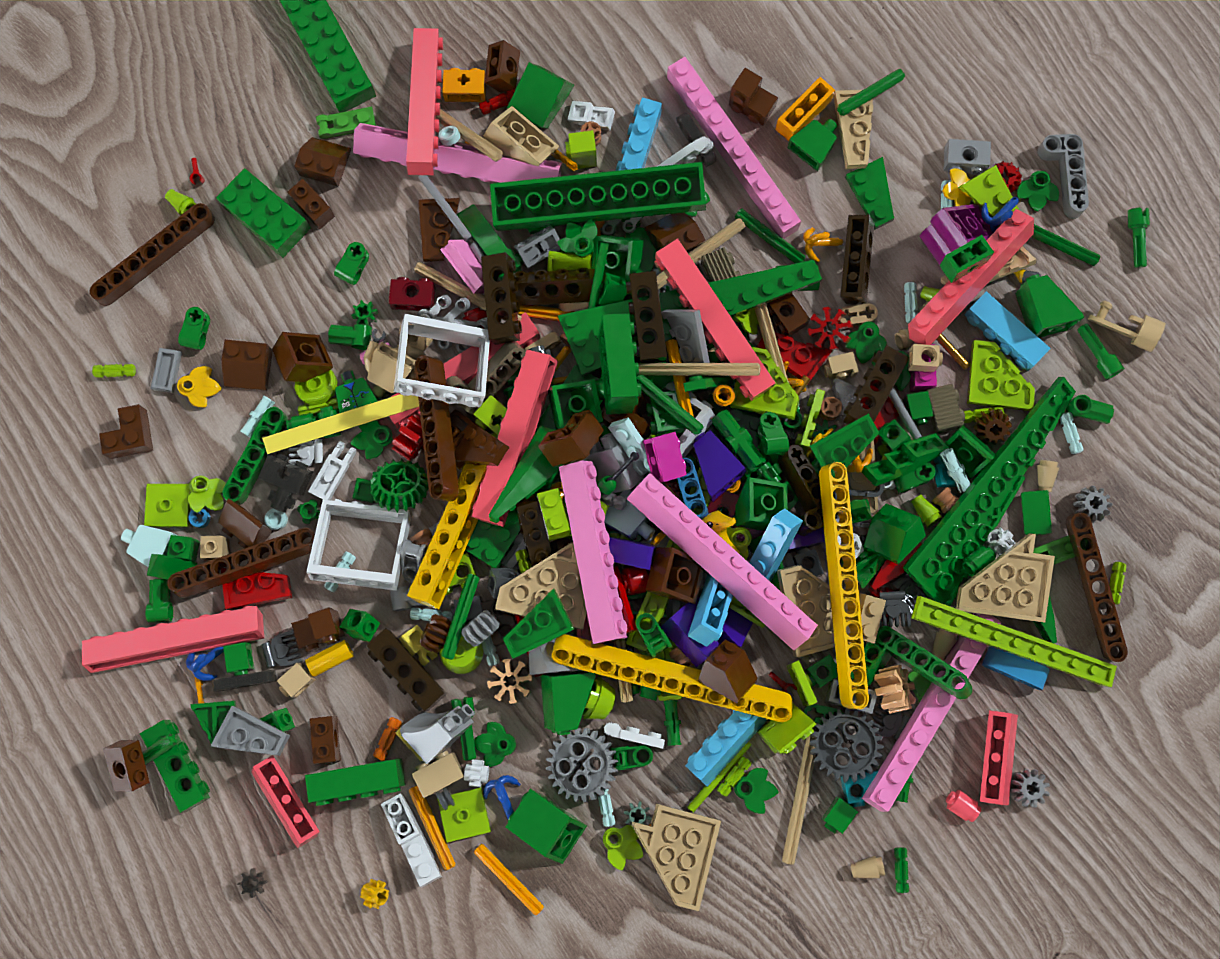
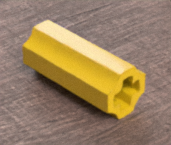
[305,640,354,677]

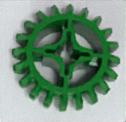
[370,458,429,513]

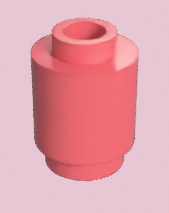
[946,790,981,822]

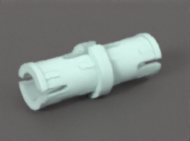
[240,395,275,438]
[940,448,971,492]

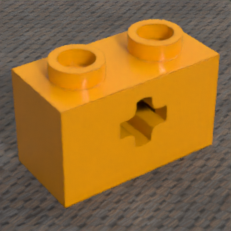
[442,68,486,102]

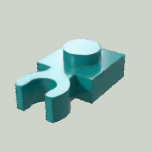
[933,455,956,488]

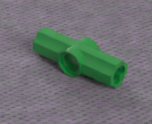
[711,409,766,473]

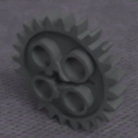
[809,708,884,783]

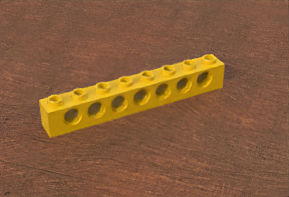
[407,463,487,610]

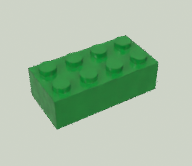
[216,168,311,258]
[598,314,641,415]
[305,758,406,806]

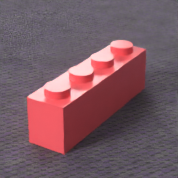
[980,710,1018,805]
[251,755,320,849]

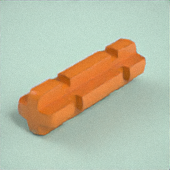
[373,717,402,761]

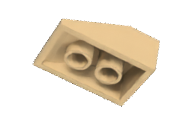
[483,106,560,166]

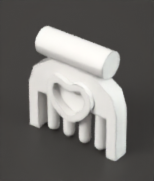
[288,439,323,469]

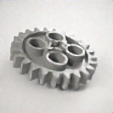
[546,728,618,802]

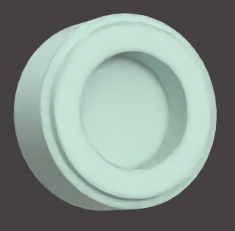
[438,126,460,146]
[264,508,288,531]

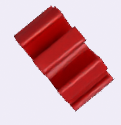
[808,306,853,351]
[392,413,424,461]

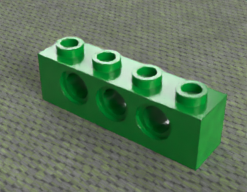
[139,720,210,813]

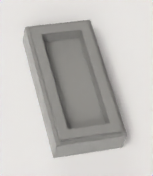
[150,348,182,393]

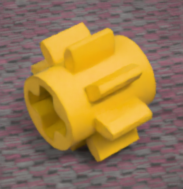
[360,879,389,909]

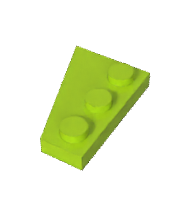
[958,165,1019,227]
[794,389,825,453]

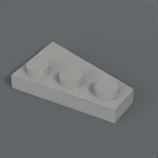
[661,310,710,363]
[210,706,290,756]

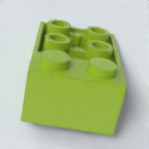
[757,703,816,754]

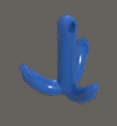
[981,197,1019,233]
[186,647,224,681]
[483,775,521,819]

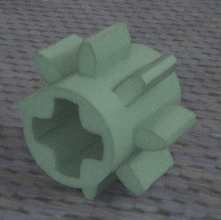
[624,801,651,824]

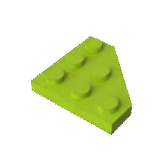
[967,340,1035,411]
[730,347,799,420]

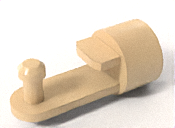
[1088,301,1166,352]

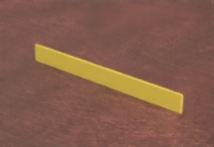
[262,394,419,454]

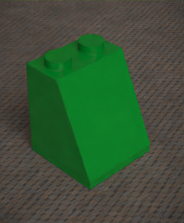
[507,62,574,129]
[1015,274,1084,338]
[541,670,595,735]
[505,789,587,864]

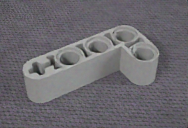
[1037,134,1089,219]

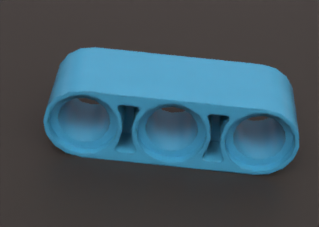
[677,458,708,520]
[982,646,1050,690]

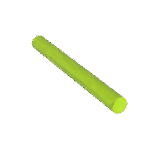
[687,742,752,813]

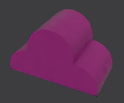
[919,204,993,265]

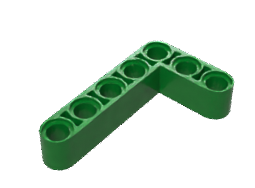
[850,626,972,699]

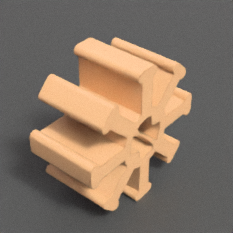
[487,659,533,704]
[874,664,916,714]

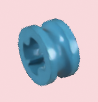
[189,509,211,528]

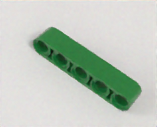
[222,407,288,505]

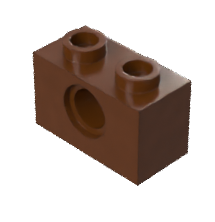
[484,40,520,93]
[287,179,335,230]
[766,293,810,337]
[310,716,341,764]
[103,740,150,792]

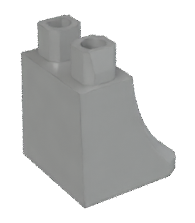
[584,433,650,493]
[529,630,580,675]
[400,704,475,764]

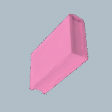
[440,240,484,294]

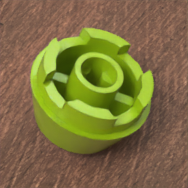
[440,635,483,674]
[582,677,615,719]

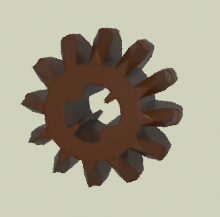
[973,408,1012,445]
[420,614,452,653]

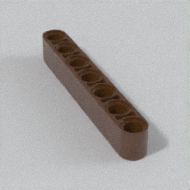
[89,203,215,306]
[415,355,459,502]
[1066,513,1128,662]
[167,528,315,598]

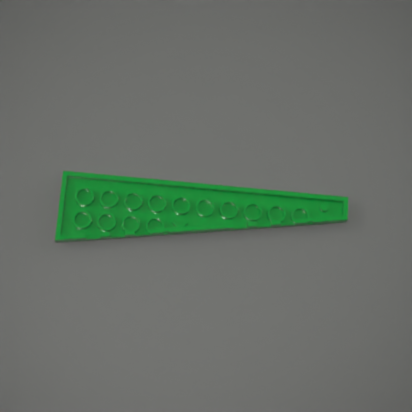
[558,260,822,376]
[903,377,1076,606]

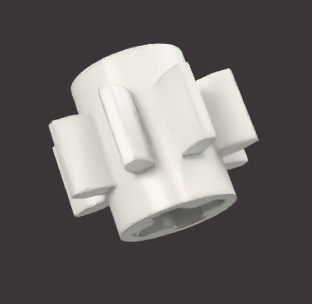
[986,527,1015,556]
[464,759,489,788]

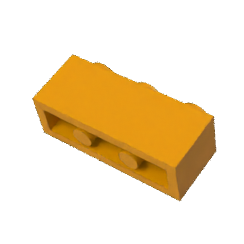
[775,77,835,141]

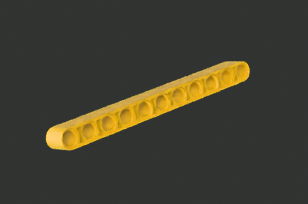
[819,462,869,709]
[552,634,792,722]

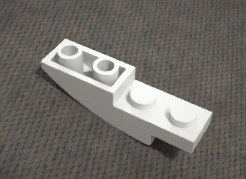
[381,793,442,888]

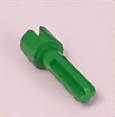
[1127,207,1150,268]
[1077,323,1125,380]
[451,697,476,761]

